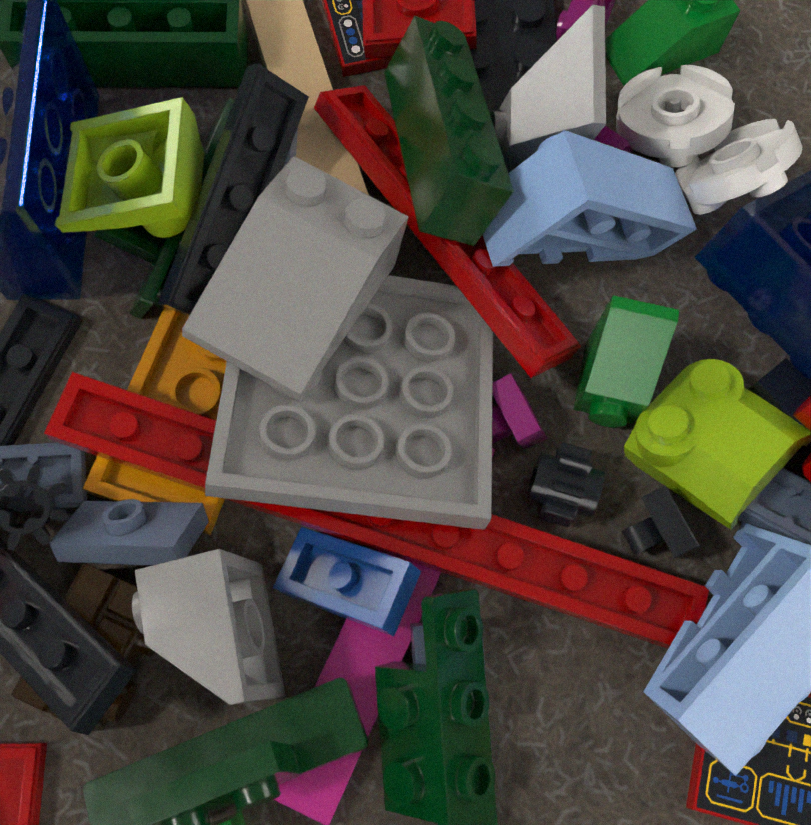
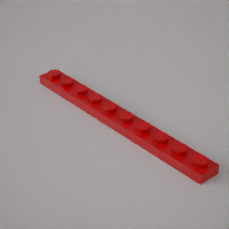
[44,372,709,649]

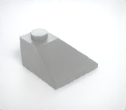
[490,5,606,173]
[132,549,286,705]

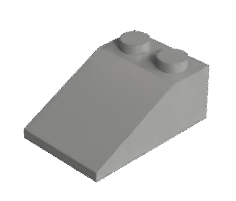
[182,156,408,401]

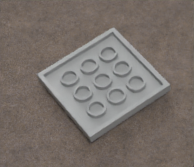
[205,275,493,530]

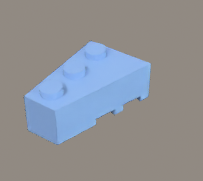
[483,130,697,267]
[643,522,811,776]

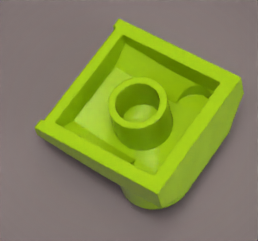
[55,97,204,238]
[624,359,811,530]

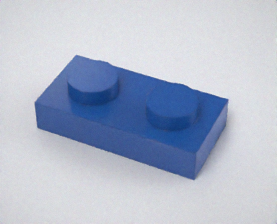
[273,527,421,637]

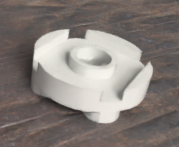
[616,65,735,167]
[675,119,802,215]

